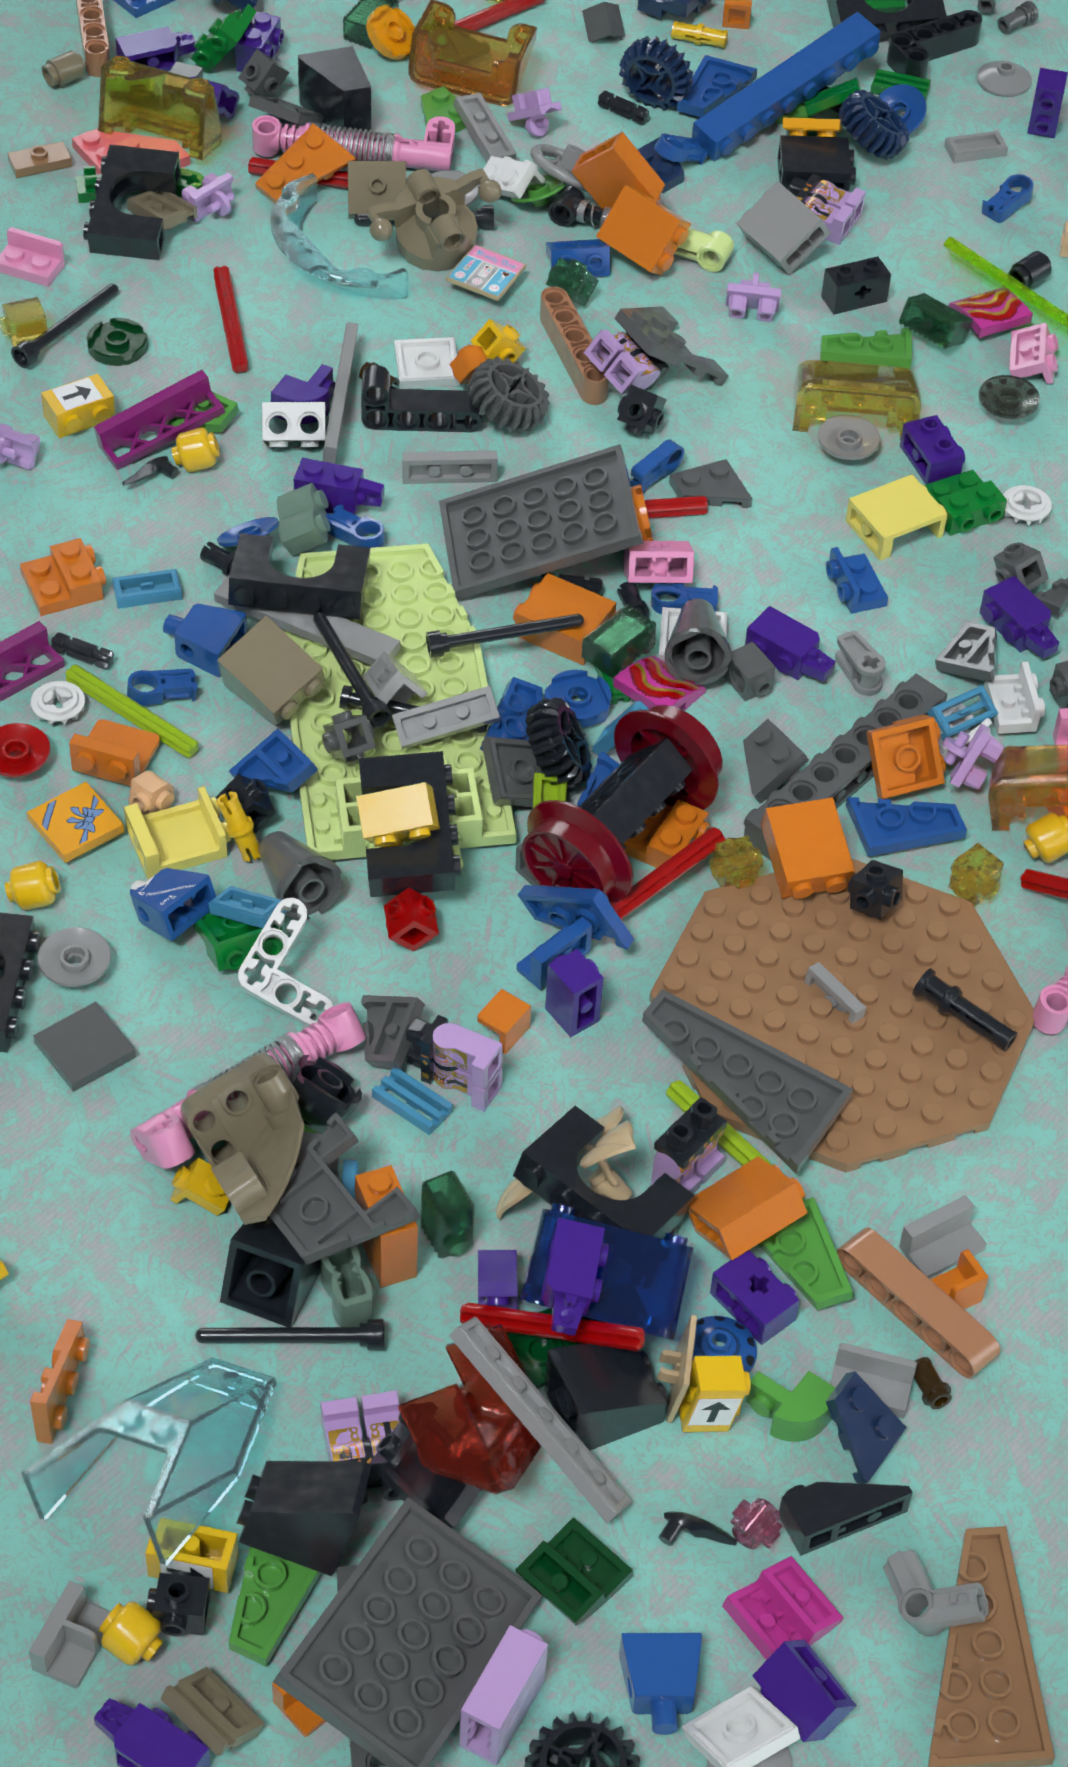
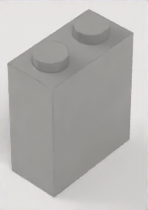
[736,181,831,275]

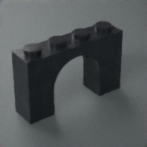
[827,0,947,40]
[83,144,181,261]
[228,533,371,620]
[359,751,461,897]
[0,913,41,1053]
[513,1105,695,1268]

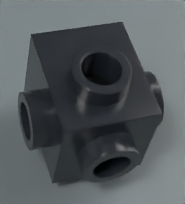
[617,385,667,436]
[216,774,276,834]
[848,859,903,919]
[146,1571,211,1636]

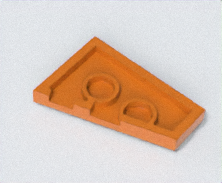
[255,123,357,206]
[30,1319,90,1444]

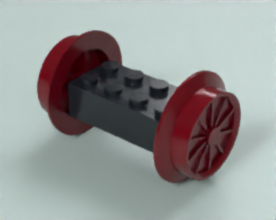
[522,705,723,903]

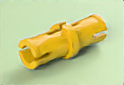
[671,21,728,48]
[216,792,260,862]

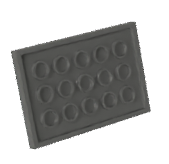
[439,444,643,600]
[273,1497,542,1767]

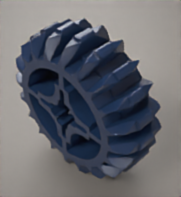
[619,35,693,111]
[838,89,909,160]

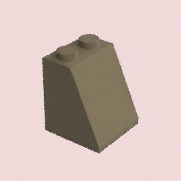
[217,615,325,726]

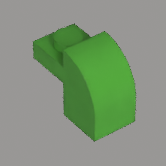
[746,1371,835,1442]

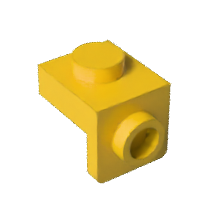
[170,1158,229,1216]

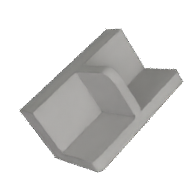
[363,651,428,704]
[29,1580,110,1688]

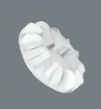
[1003,485,1052,526]
[30,681,85,726]

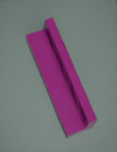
[94,369,225,470]
[0,621,65,702]

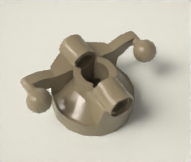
[366,168,502,272]

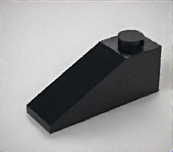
[778,1482,913,1556]

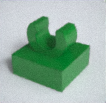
[75,166,102,203]

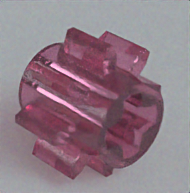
[730,1498,782,1550]

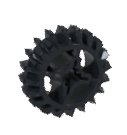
[525,697,592,788]
[524,1711,640,1767]

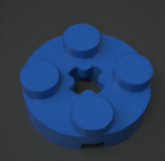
[544,669,611,728]

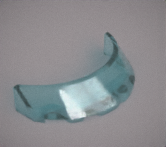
[271,173,408,299]

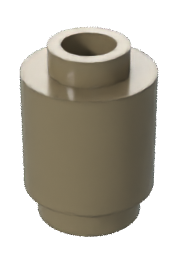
[41,50,86,87]

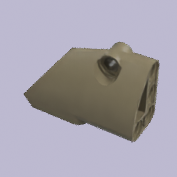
[180,1054,304,1225]

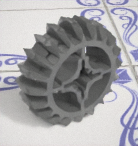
[468,357,550,433]

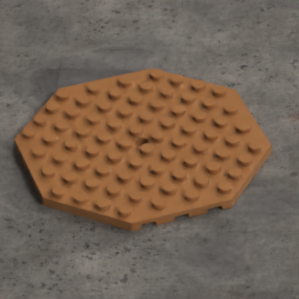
[649,858,1035,1173]

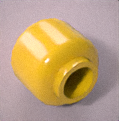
[171,427,220,473]
[1023,812,1068,864]
[5,861,60,911]
[99,1601,164,1666]

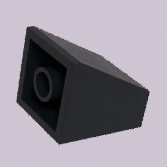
[298,46,371,131]
[220,1216,321,1327]
[544,1344,669,1451]
[236,1461,372,1576]

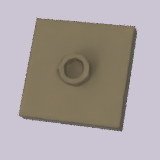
[348,161,406,219]

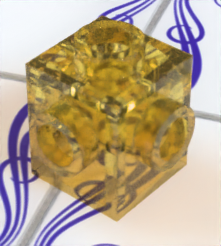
[709,835,763,889]
[948,843,1004,907]

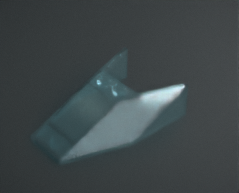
[21,1357,277,1565]

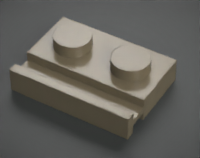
[127,191,197,230]
[160,1667,265,1757]

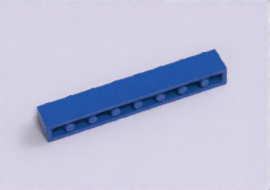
[692,12,881,162]

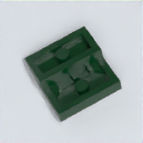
[515,1517,634,1626]

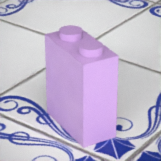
[459,1625,548,1766]

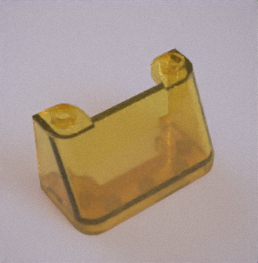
[98,56,222,160]
[792,360,921,440]

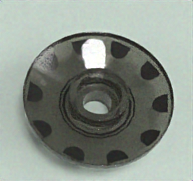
[978,375,1040,419]

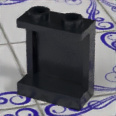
[777,135,856,192]
[370,1400,497,1529]

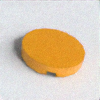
[366,5,417,60]

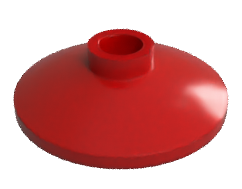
[0,723,50,777]

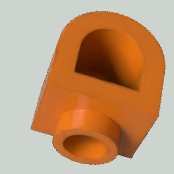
[449,345,487,384]

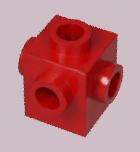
[384,887,439,952]

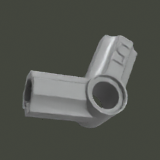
[883,1550,989,1637]

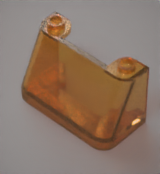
[408,0,537,106]
[988,745,1068,831]

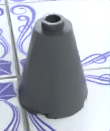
[665,598,731,685]
[258,831,343,920]

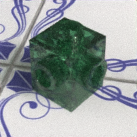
[546,257,599,307]

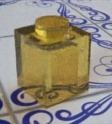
[0,297,47,346]

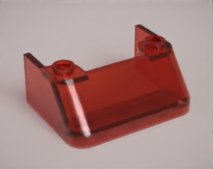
[398,1324,542,1495]

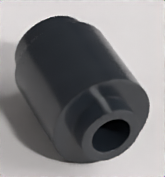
[1008,251,1052,291]

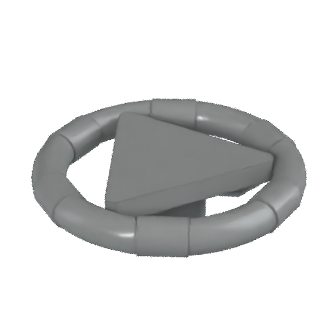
[530,144,588,192]

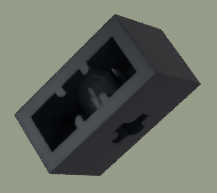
[821,256,891,315]

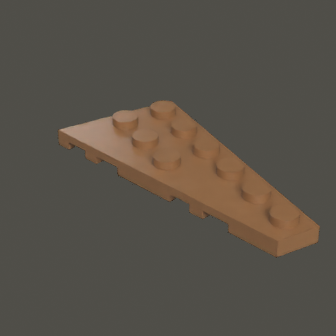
[927,1526,1055,1767]

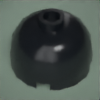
[288,1055,362,1126]

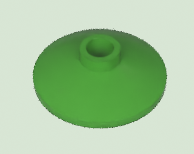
[510,175,566,207]

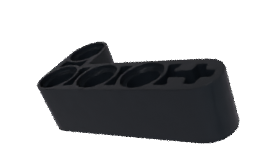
[886,10,982,79]
[361,365,482,433]

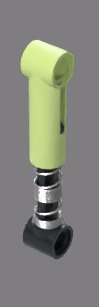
[548,186,734,272]

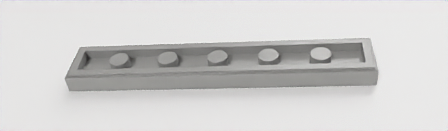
[323,322,358,464]
[214,576,401,665]
[449,1317,632,1523]

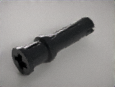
[912,968,1018,1052]

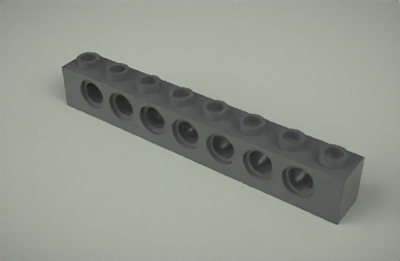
[743,673,948,861]

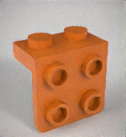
[69,719,160,786]

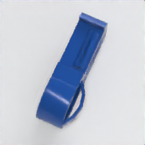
[654,133,709,165]
[982,174,1033,223]
[630,439,685,494]
[326,505,385,548]
[650,583,718,614]
[127,669,198,706]

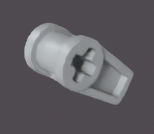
[835,631,886,696]

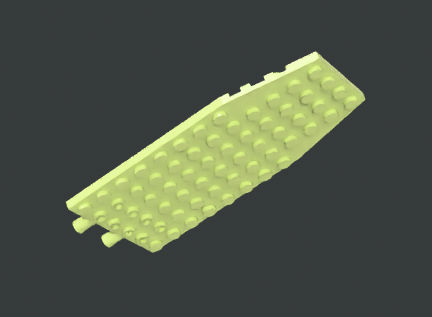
[285,543,516,868]

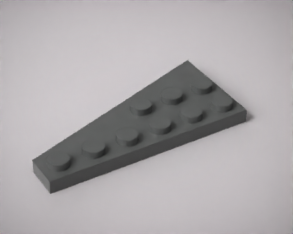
[642,989,853,1174]

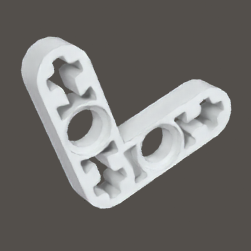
[238,898,333,1027]

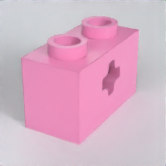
[623,541,694,583]

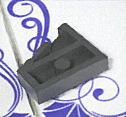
[669,459,752,508]
[935,622,997,682]
[743,719,809,803]
[361,995,425,1069]

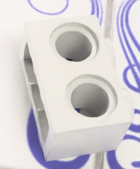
[262,402,325,447]

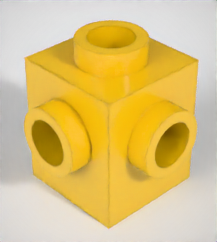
[471,319,526,363]

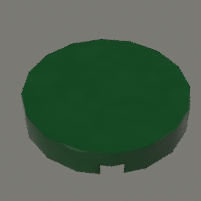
[86,317,148,366]

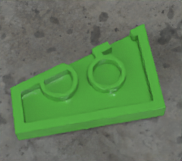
[820,328,912,371]
[758,1197,853,1310]
[229,1547,321,1667]

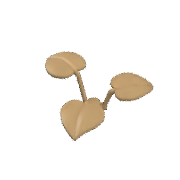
[496,1105,636,1221]

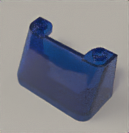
[519,1203,694,1340]

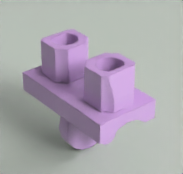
[507,87,562,137]
[182,172,234,222]
[726,272,781,322]
[0,423,40,470]
[942,723,1004,789]

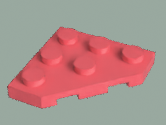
[72,129,191,174]

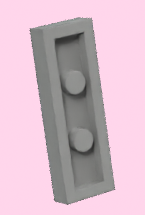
[453,93,517,162]
[402,451,498,484]
[392,686,500,750]

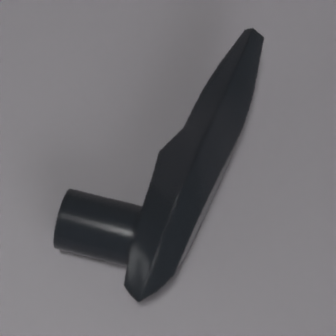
[122,456,179,486]
[658,1511,737,1546]

